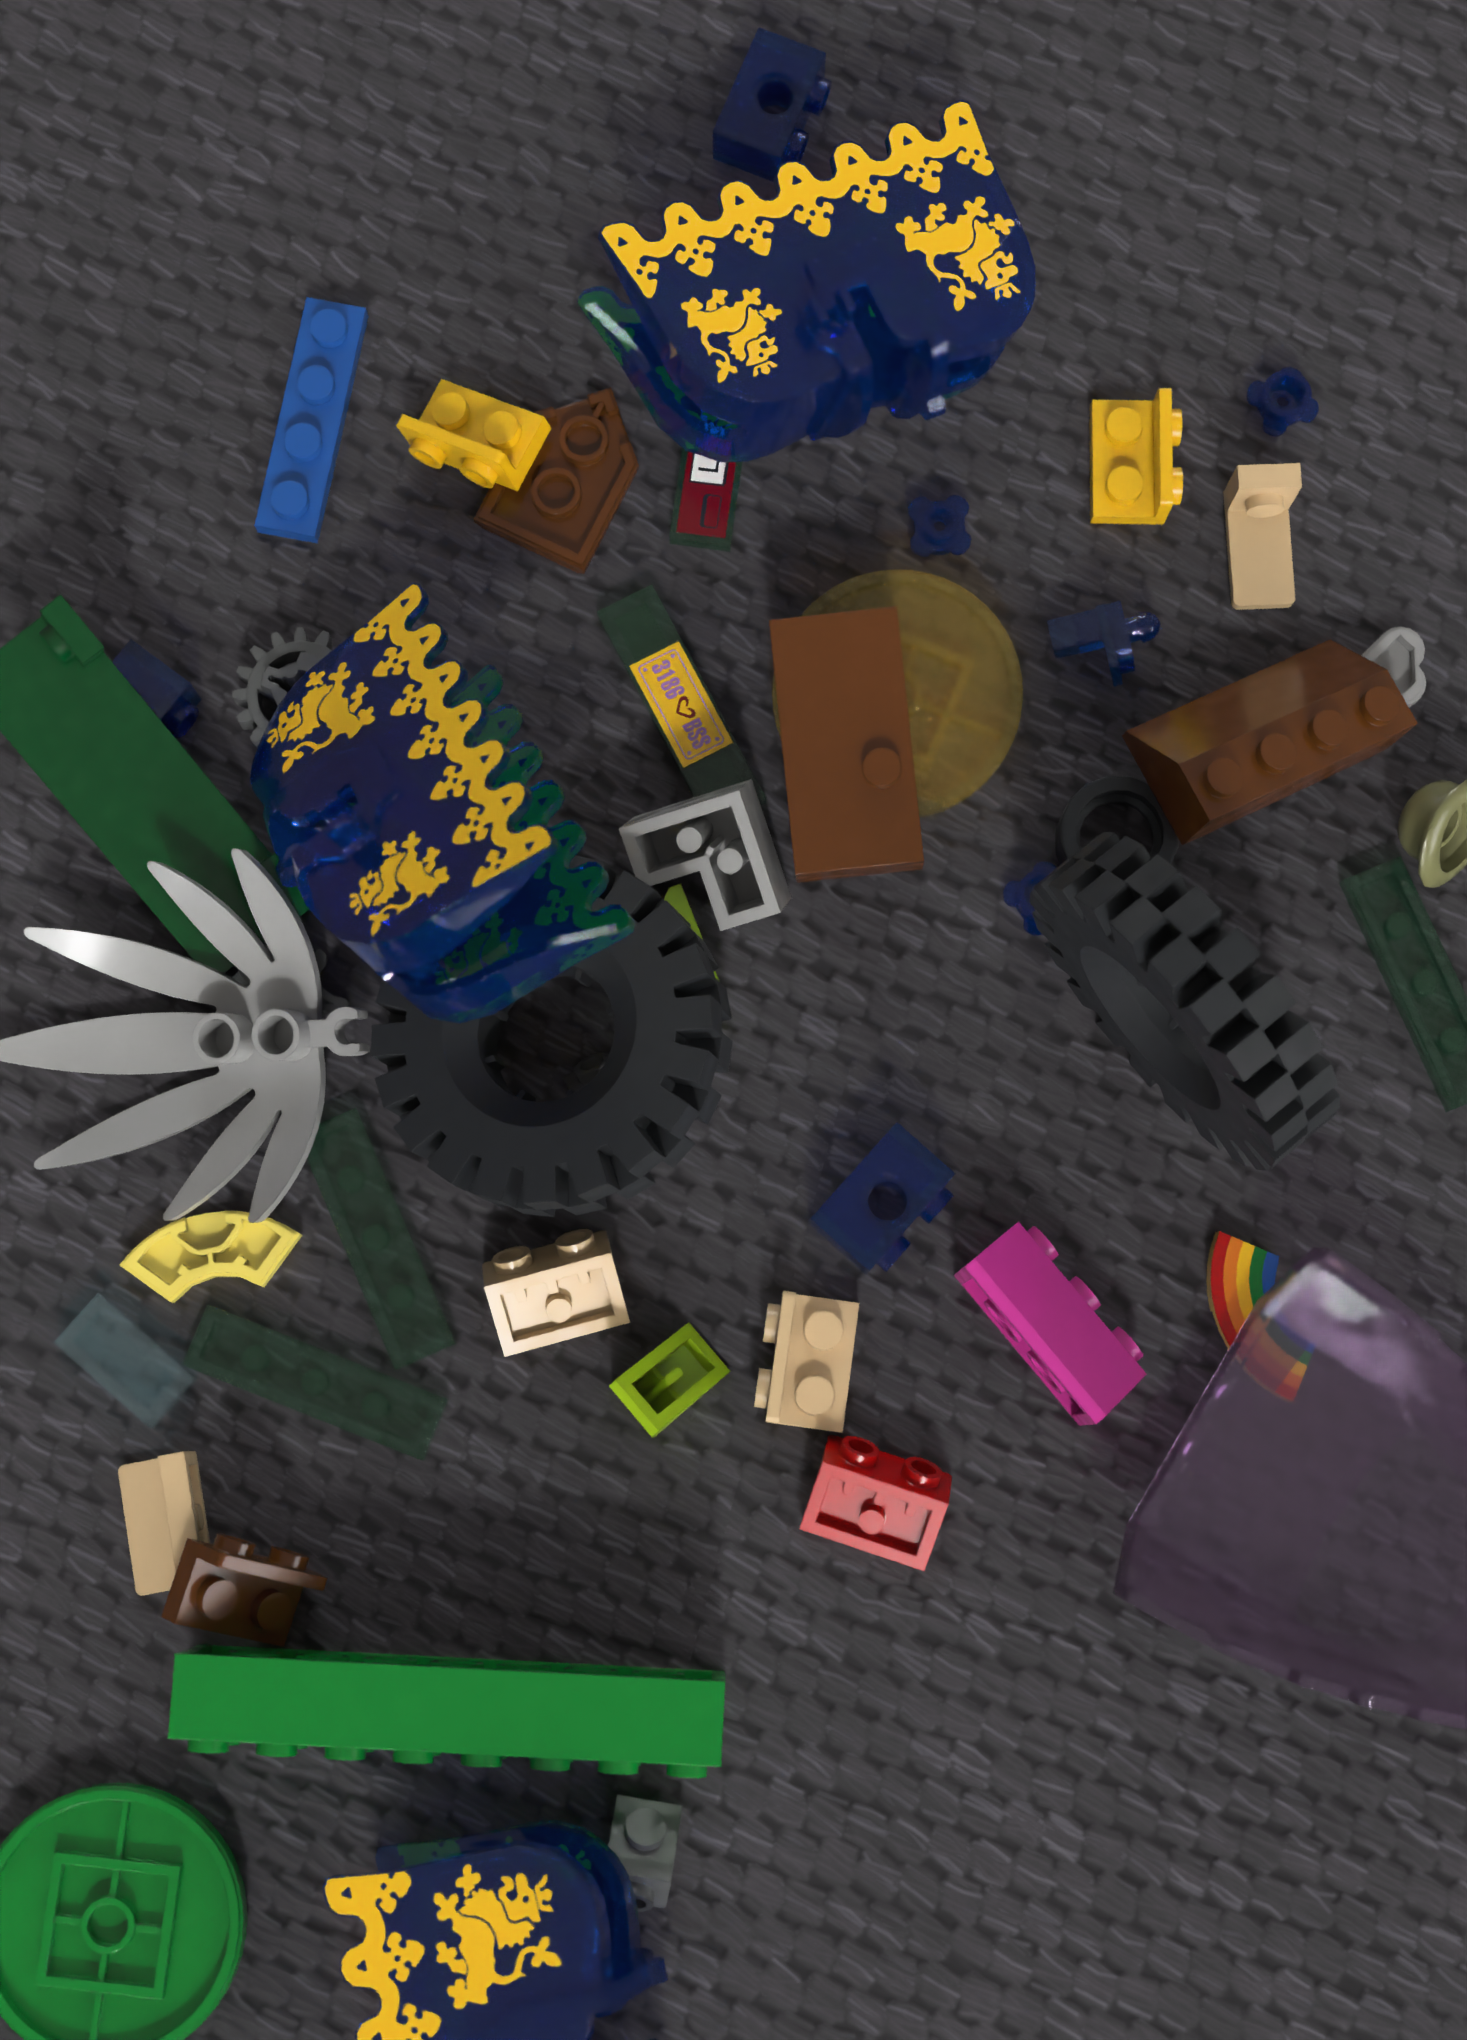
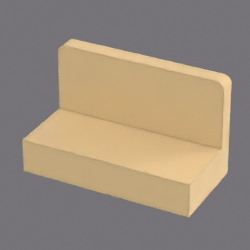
[118,1451,210,1596]

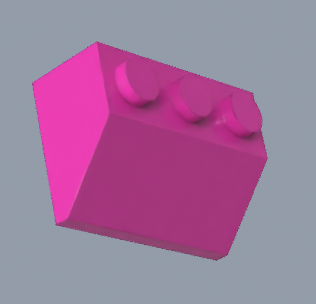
[954,1221,1147,1426]

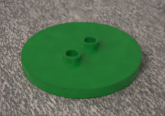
[0,1783,248,2040]

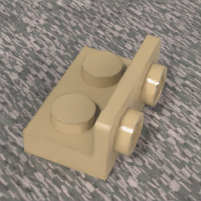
[482,1229,630,1357]
[754,1290,859,1433]

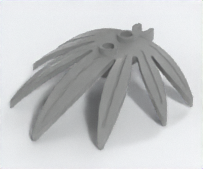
[0,848,370,1223]

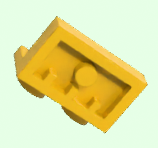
[396,379,551,491]
[1090,388,1183,525]

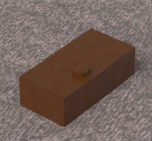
[769,606,924,883]

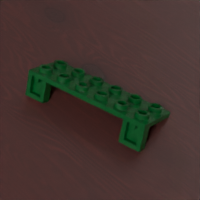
[0,594,316,973]

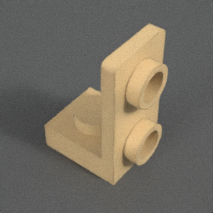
[1223,463,1302,610]

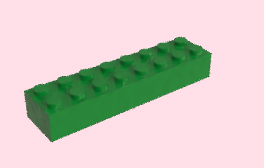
[168,1644,725,1778]

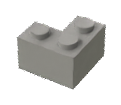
[619,779,792,931]

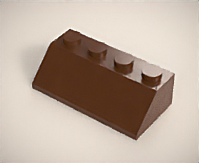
[1122,639,1418,845]

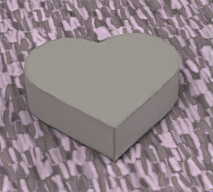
[1361,626,1426,707]

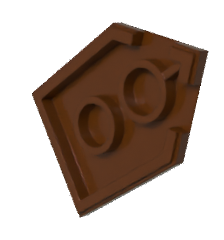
[474,387,639,574]

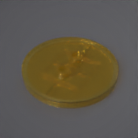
[772,569,1023,818]

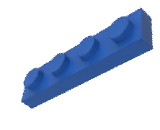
[254,297,369,543]

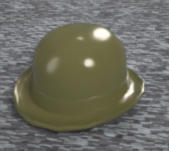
[1397,779,1467,888]

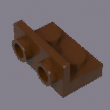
[161,1533,328,1647]

